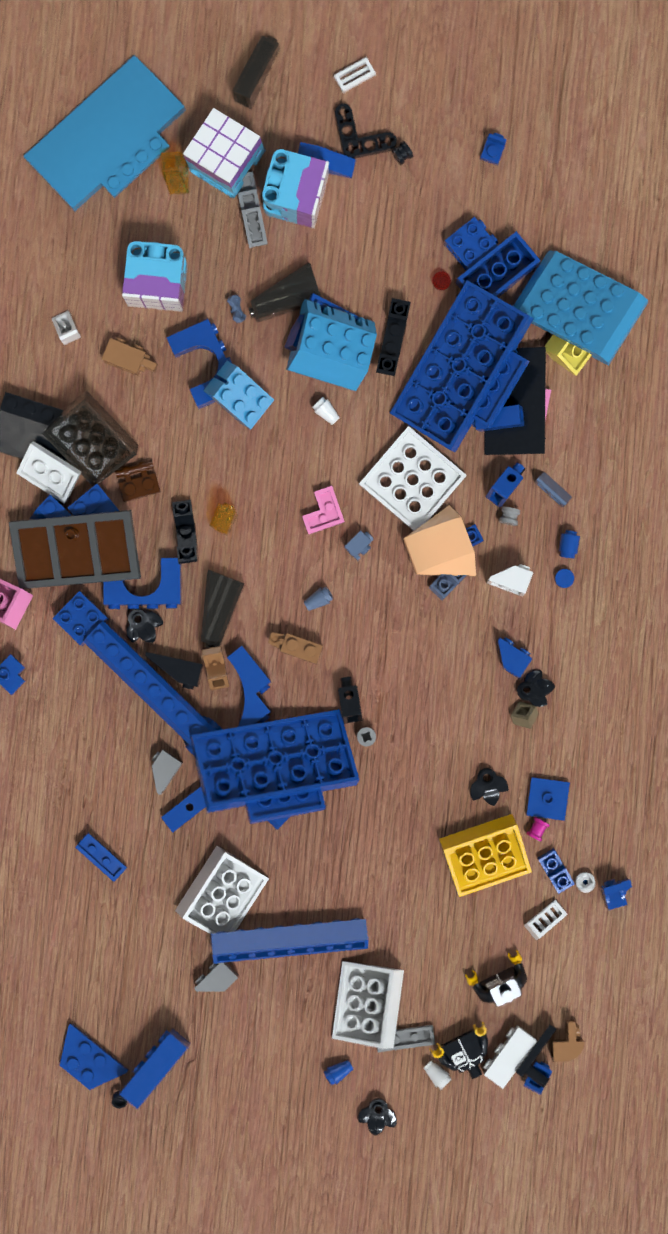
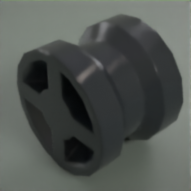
[391,141,414,165]

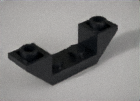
[376,298,411,377]
[172,500,199,564]

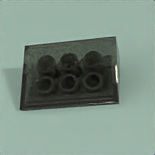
[42,391,138,486]

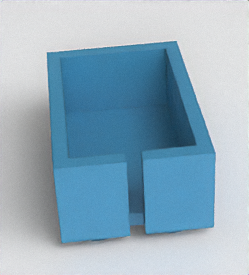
[203,361,274,430]

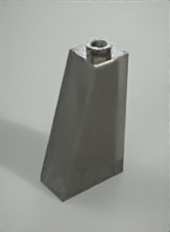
[232,35,280,109]
[248,263,321,323]
[201,570,245,648]

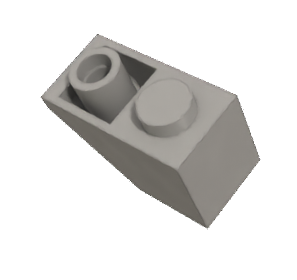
[194,962,239,992]

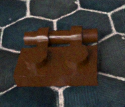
[115,461,161,502]

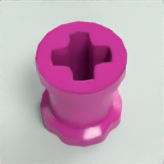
[526,817,550,842]

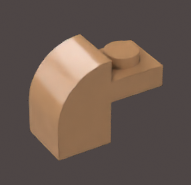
[202,646,229,690]
[551,1020,584,1062]

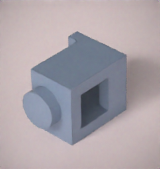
[344,531,374,562]

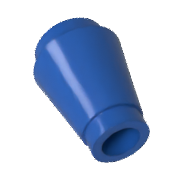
[323,1060,354,1086]

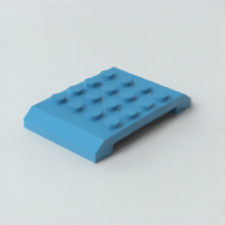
[513,250,648,366]

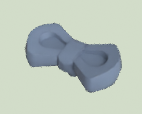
[227,295,246,323]

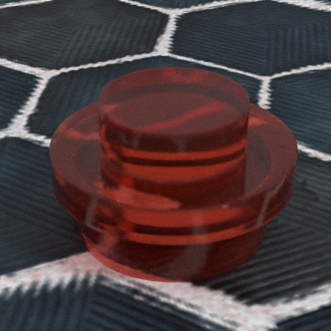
[432,271,451,291]

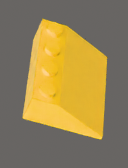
[439,814,532,897]

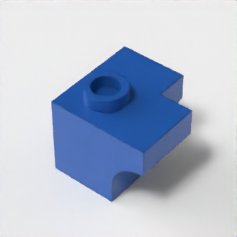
[0,654,26,695]
[600,879,632,910]

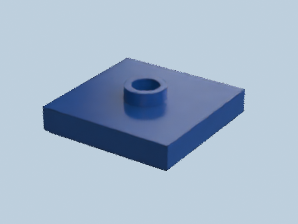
[526,777,570,821]

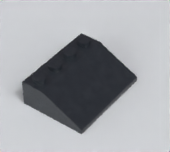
[0,392,81,462]

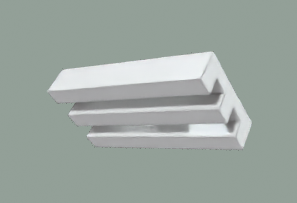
[334,57,376,93]

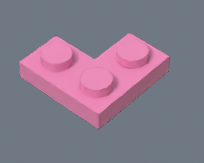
[302,486,345,535]

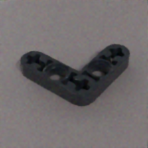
[335,104,397,159]

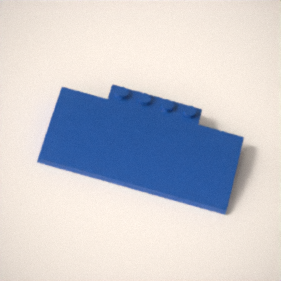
[390,280,534,452]
[191,709,360,824]

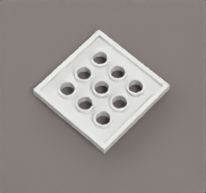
[359,426,467,531]

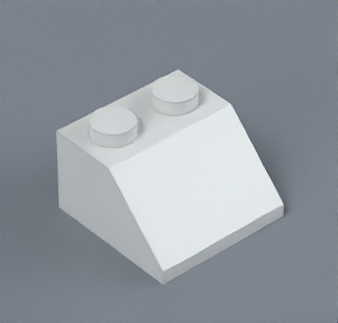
[487,564,533,597]

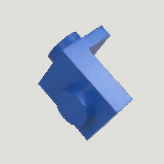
[523,1062,552,1095]

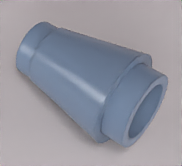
[304,586,333,611]

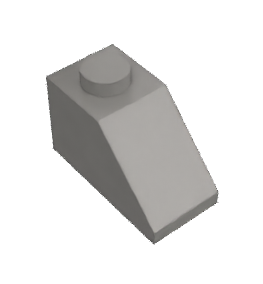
[151,750,183,795]

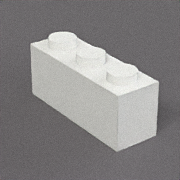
[483,1025,537,1089]

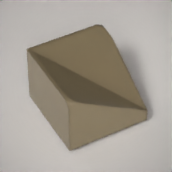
[511,701,538,729]

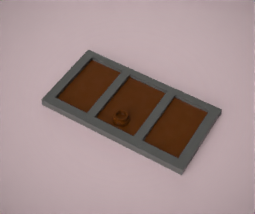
[9,510,141,589]

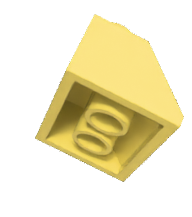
[544,335,592,376]

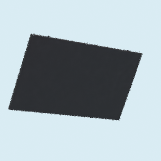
[484,347,547,455]

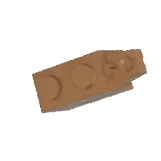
[102,337,158,376]
[268,632,323,665]

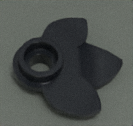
[126,609,163,643]
[517,670,555,707]
[470,768,509,806]
[358,1098,397,1136]

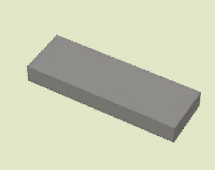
[377,1025,435,1052]

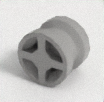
[499,506,521,526]
[357,727,376,746]

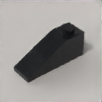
[145,652,203,690]

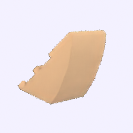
[403,505,476,576]

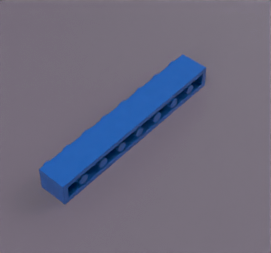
[211,918,368,963]

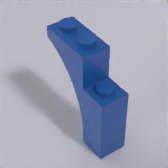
[227,646,271,727]

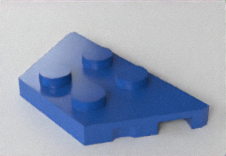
[60,1023,128,1090]

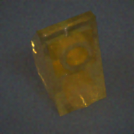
[161,151,189,195]
[209,502,238,536]

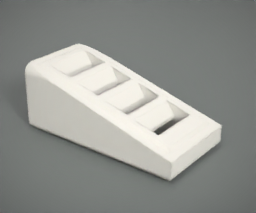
[524,899,568,940]

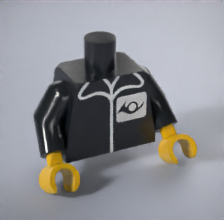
[465,950,527,1006]
[429,1022,488,1079]

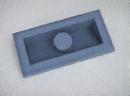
[535,472,572,507]

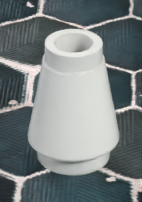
[312,397,340,425]
[423,1060,452,1090]

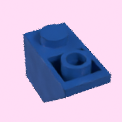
[497,637,532,679]

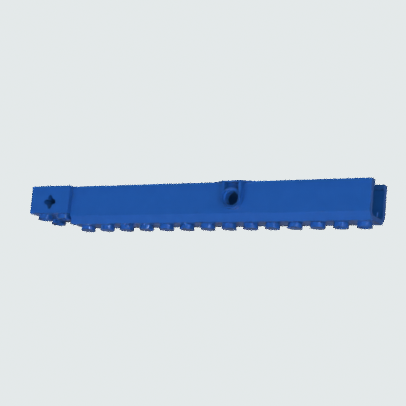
[52,591,290,830]

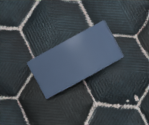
[429,574,467,601]

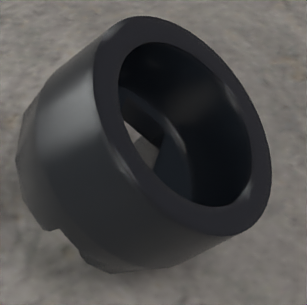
[112,1091,127,1108]

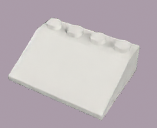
[175,846,269,934]
[332,961,404,1049]

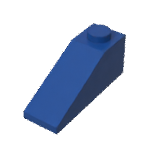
[298,142,356,178]

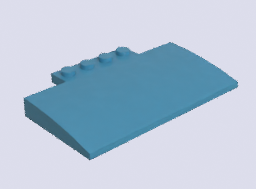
[23,55,186,212]

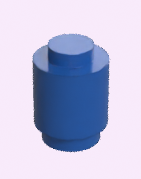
[558,530,580,559]

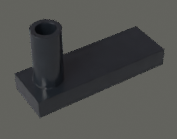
[516,1025,556,1088]

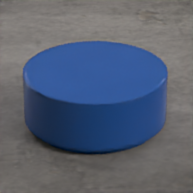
[555,569,574,588]

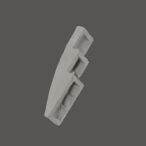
[238,171,268,248]

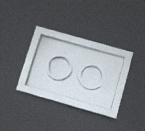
[16,441,82,503]

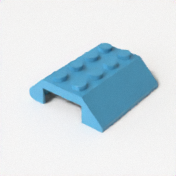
[286,299,377,391]

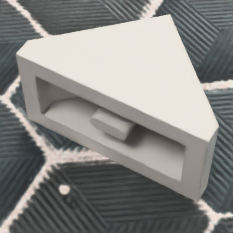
[51,310,81,345]

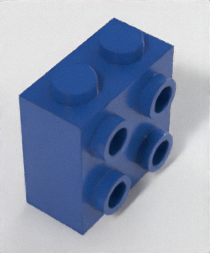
[444,217,498,271]

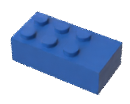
[456,231,541,298]
[120,1029,190,1109]

